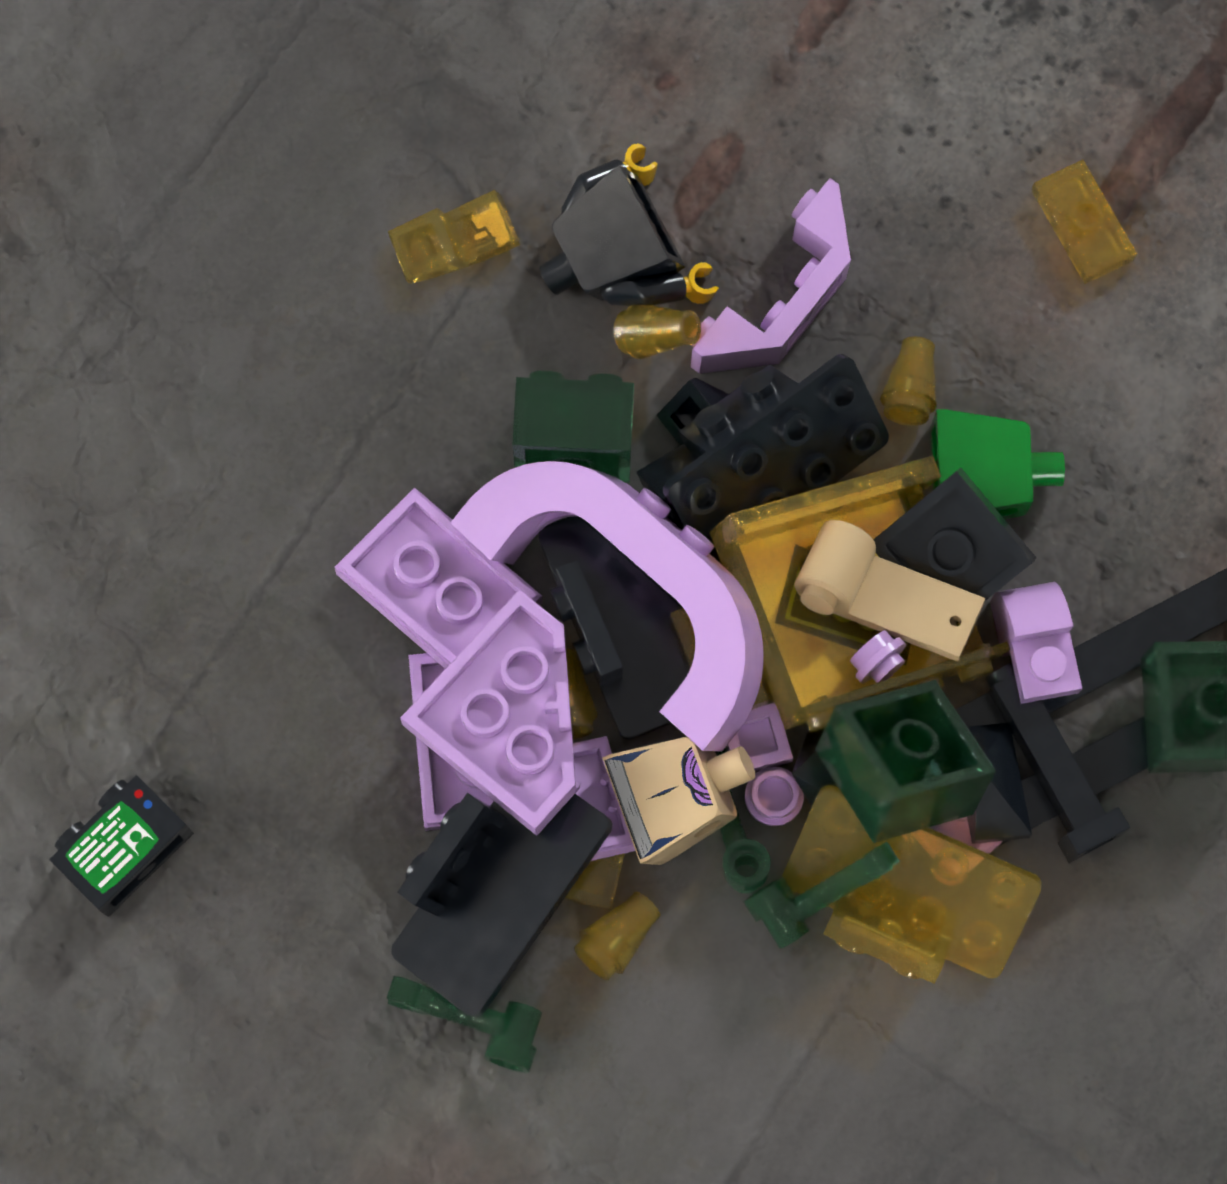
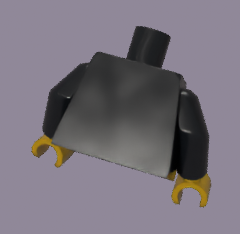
[539,143,719,306]

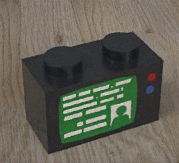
[49,775,194,917]

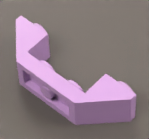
[689,178,851,374]

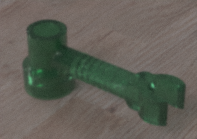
[716,748,771,894]
[743,841,900,949]
[386,976,542,1073]

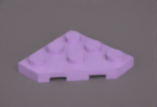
[400,590,576,836]

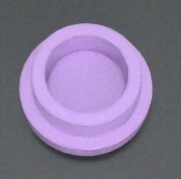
[850,630,906,685]
[745,767,804,826]

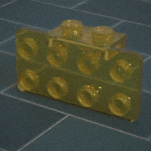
[782,785,1042,984]

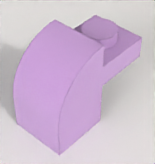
[990,582,1082,704]

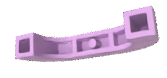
[450,461,764,752]

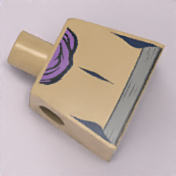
[602,737,755,865]

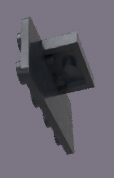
[663,354,889,566]
[539,492,695,740]
[391,793,612,1018]

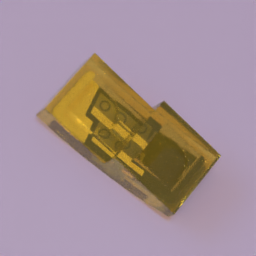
[388,190,521,284]

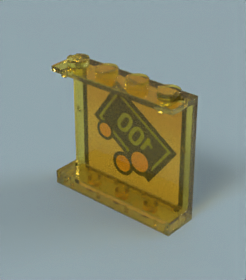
[709,456,1011,732]

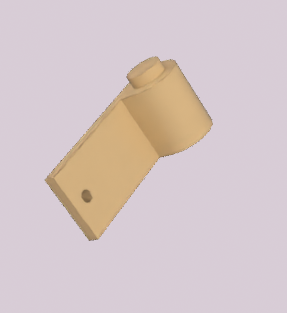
[794,520,985,662]

